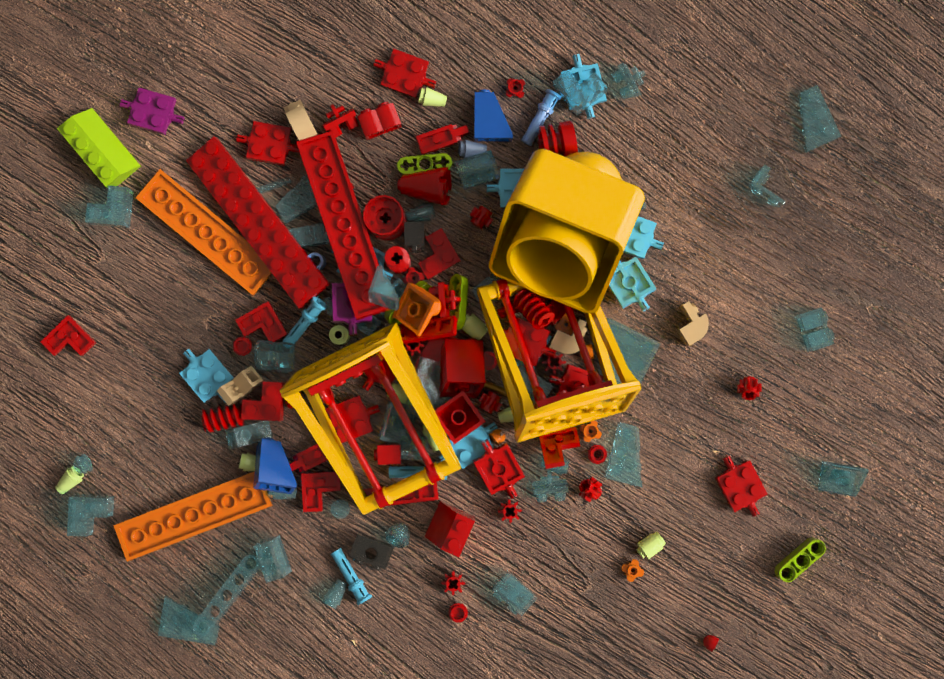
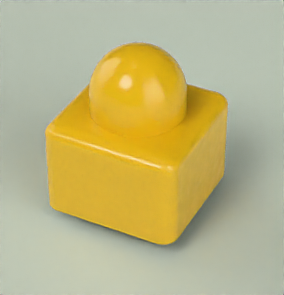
[489,149,645,313]

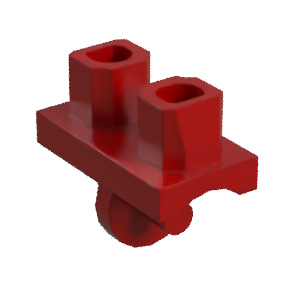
[323,104,358,138]
[429,282,461,318]

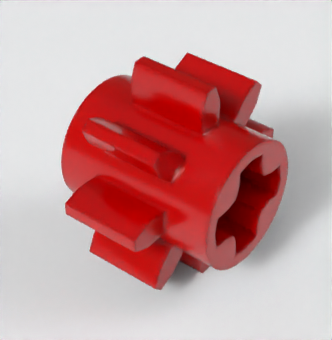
[469,206,493,229]
[403,342,426,357]
[542,353,566,375]
[737,376,762,400]
[478,391,502,414]
[579,477,602,502]
[498,499,522,524]
[441,570,465,596]

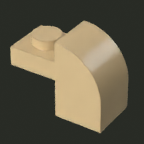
[284,100,318,141]
[677,301,709,347]
[549,319,588,354]
[217,366,264,406]

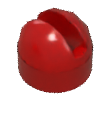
[703,635,719,652]

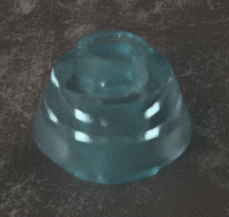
[385,523,410,548]

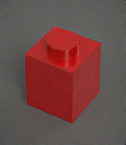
[374,444,402,465]

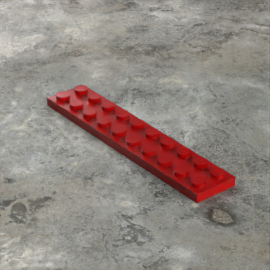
[296,131,393,321]
[186,136,330,309]

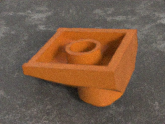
[392,283,441,336]

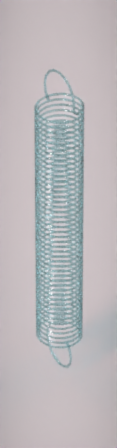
[256,176,296,193]

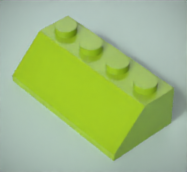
[57,108,141,190]

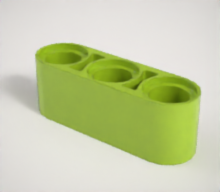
[775,537,826,582]

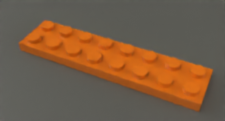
[136,169,272,296]
[113,471,273,562]

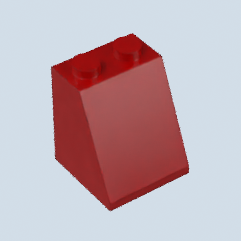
[439,337,486,398]
[425,501,475,557]

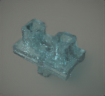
[611,63,646,99]
[532,470,568,503]

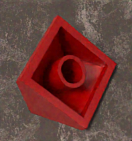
[435,391,486,444]

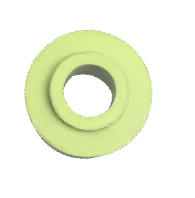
[462,314,488,340]
[329,325,350,345]
[636,532,666,560]

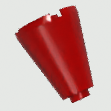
[397,167,452,206]

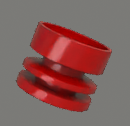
[538,120,578,157]
[363,195,407,241]

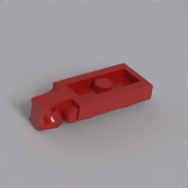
[415,124,470,155]
[289,444,328,472]

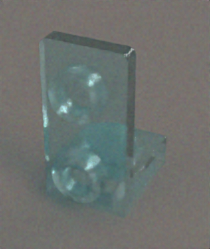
[748,164,786,207]
[225,420,273,449]

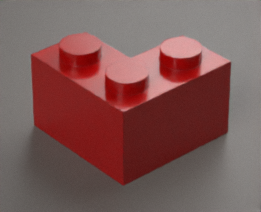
[241,381,285,421]

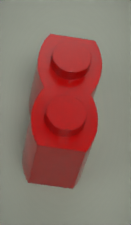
[357,102,402,140]

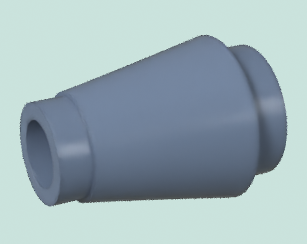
[458,140,487,159]

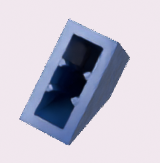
[474,89,513,142]
[253,438,297,494]

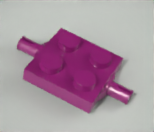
[120,88,185,135]
[332,283,372,336]

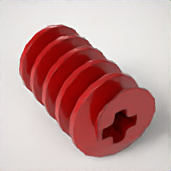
[385,246,411,274]
[513,288,555,329]
[202,403,244,433]

